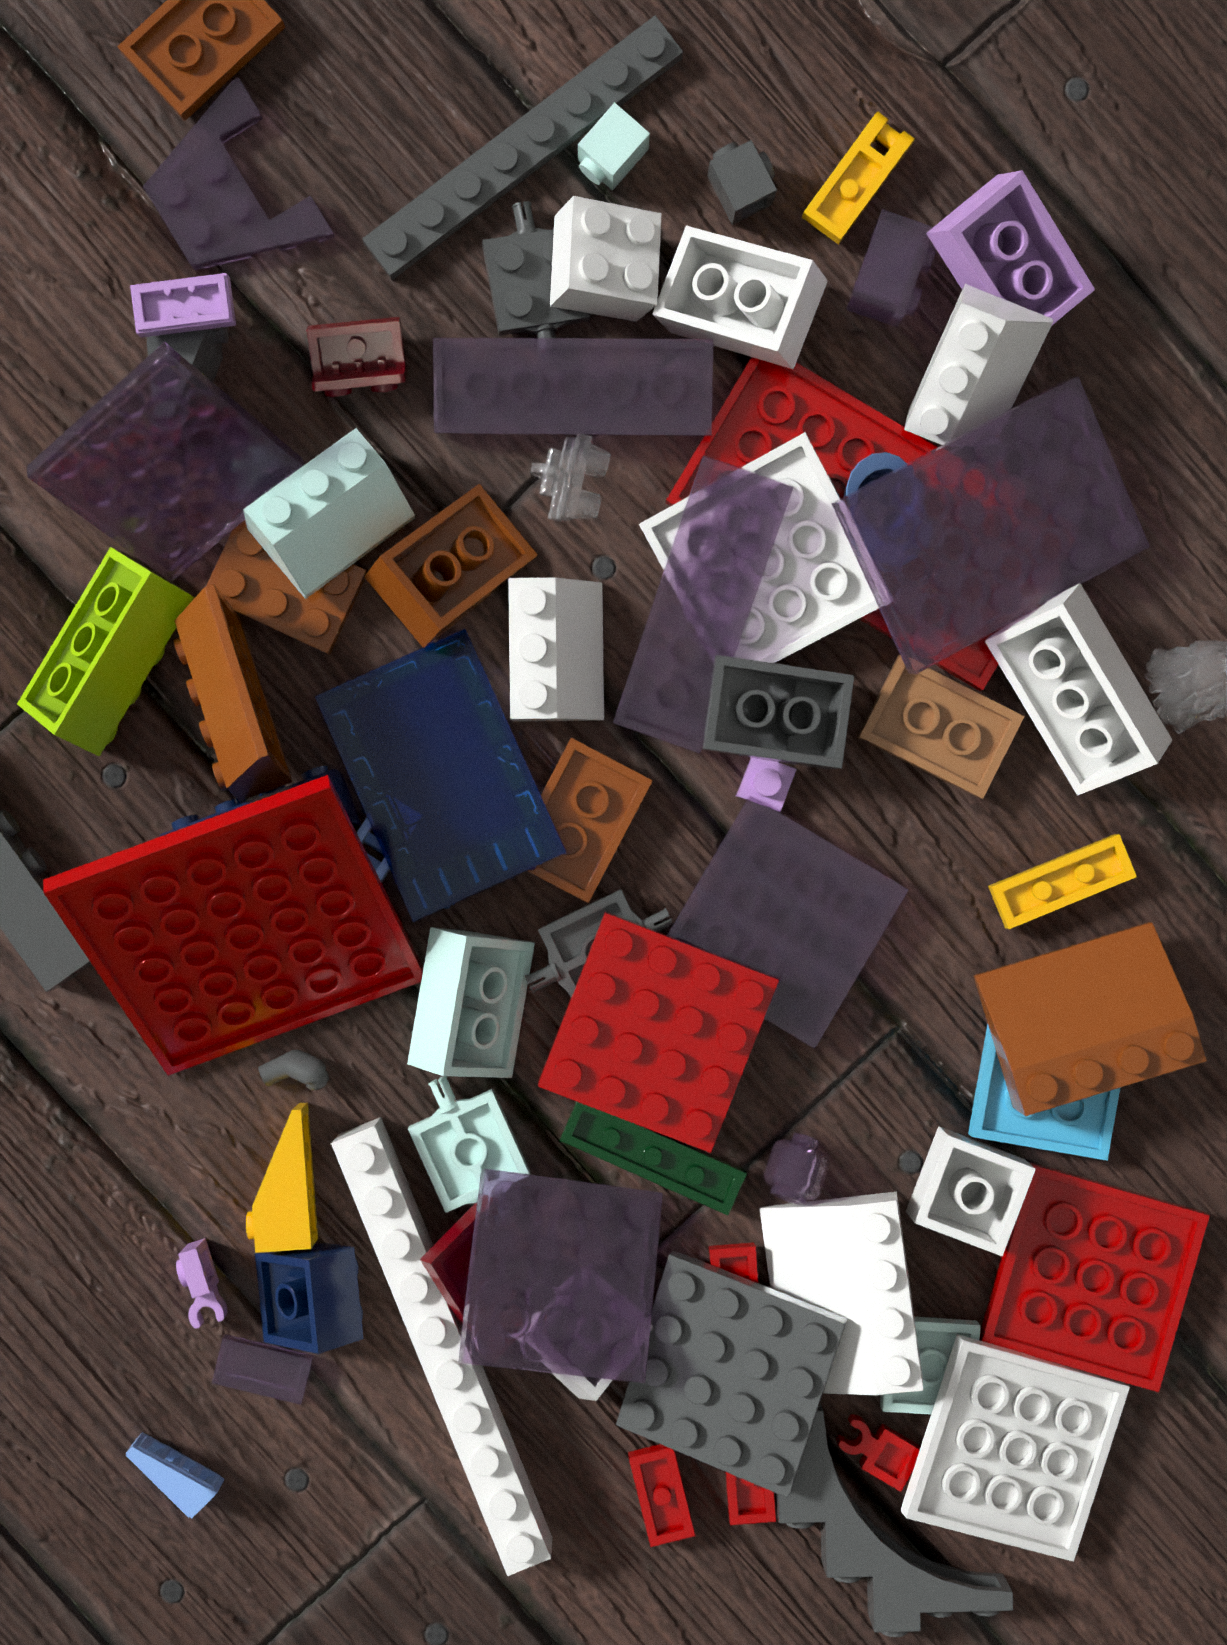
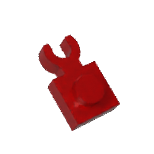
[836,1414,921,1492]

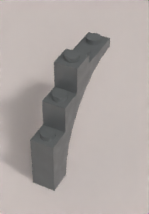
[775,1403,1013,1637]

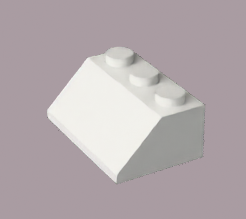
[904,284,1053,447]
[508,578,604,722]

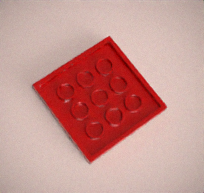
[537,911,779,1153]
[980,1162,1210,1392]

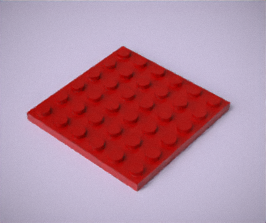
[43,775,423,1076]

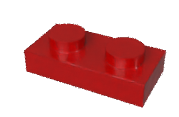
[628,1444,695,1547]

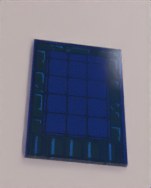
[315,629,567,922]

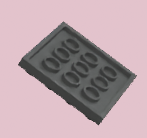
[616,1250,847,1498]

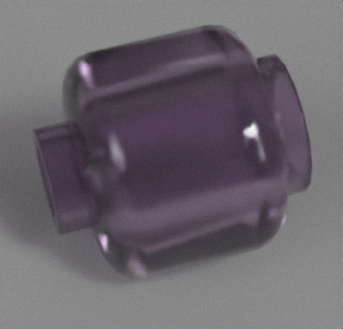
[764,1133,830,1206]

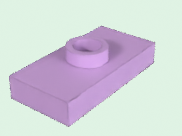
[130,273,236,338]

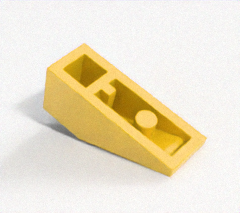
[246,1102,318,1253]

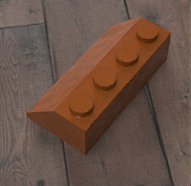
[173,584,293,801]

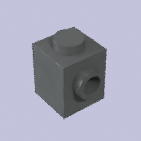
[707,140,777,225]

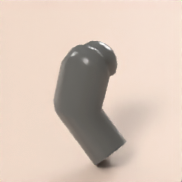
[258,1050,329,1090]

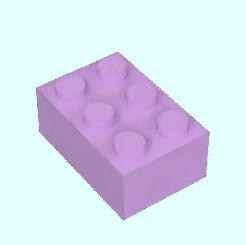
[926,170,1095,325]

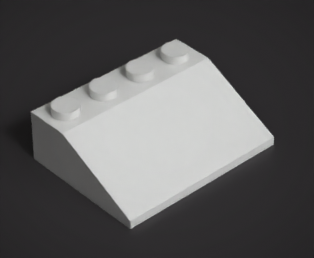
[760,1192,923,1395]

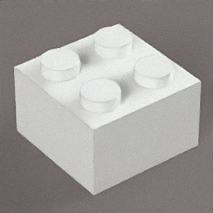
[550,196,662,322]
[906,1126,1036,1256]

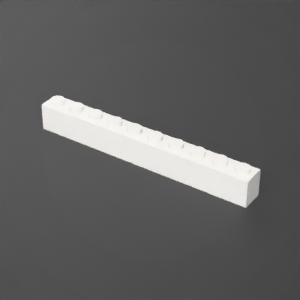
[331,1117,552,1576]

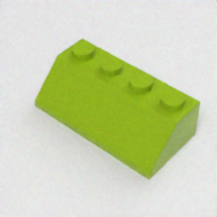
[17,547,194,756]

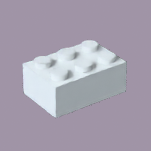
[652,226,828,369]

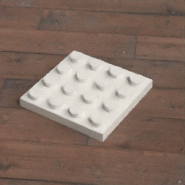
[639,432,893,663]
[900,1334,1130,1562]

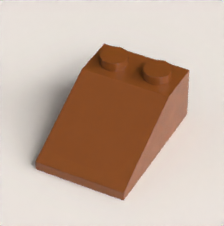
[364,484,538,648]

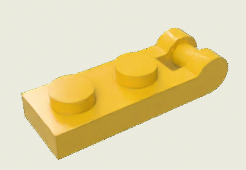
[802,111,915,245]

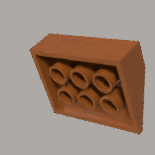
[973,922,1207,1116]

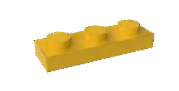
[988,834,1137,929]

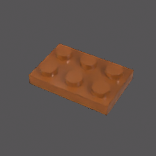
[117,0,285,121]
[206,512,368,655]
[526,738,653,903]

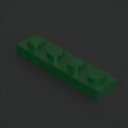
[560,1101,747,1215]

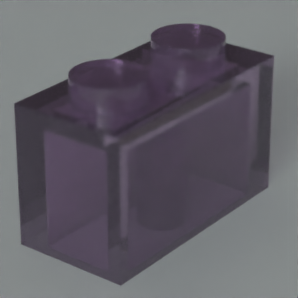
[846,209,936,327]

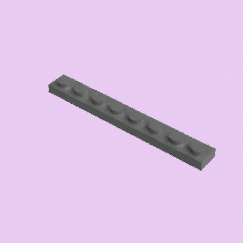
[362,15,683,280]

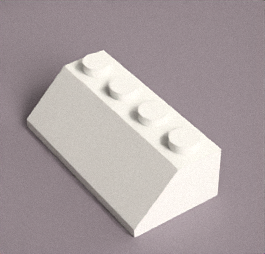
[985,583,1172,796]

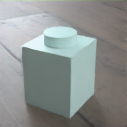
[578,102,650,191]

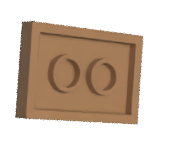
[857,654,1025,799]

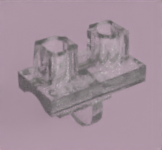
[530,433,611,522]

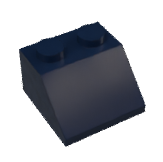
[255,1243,364,1354]

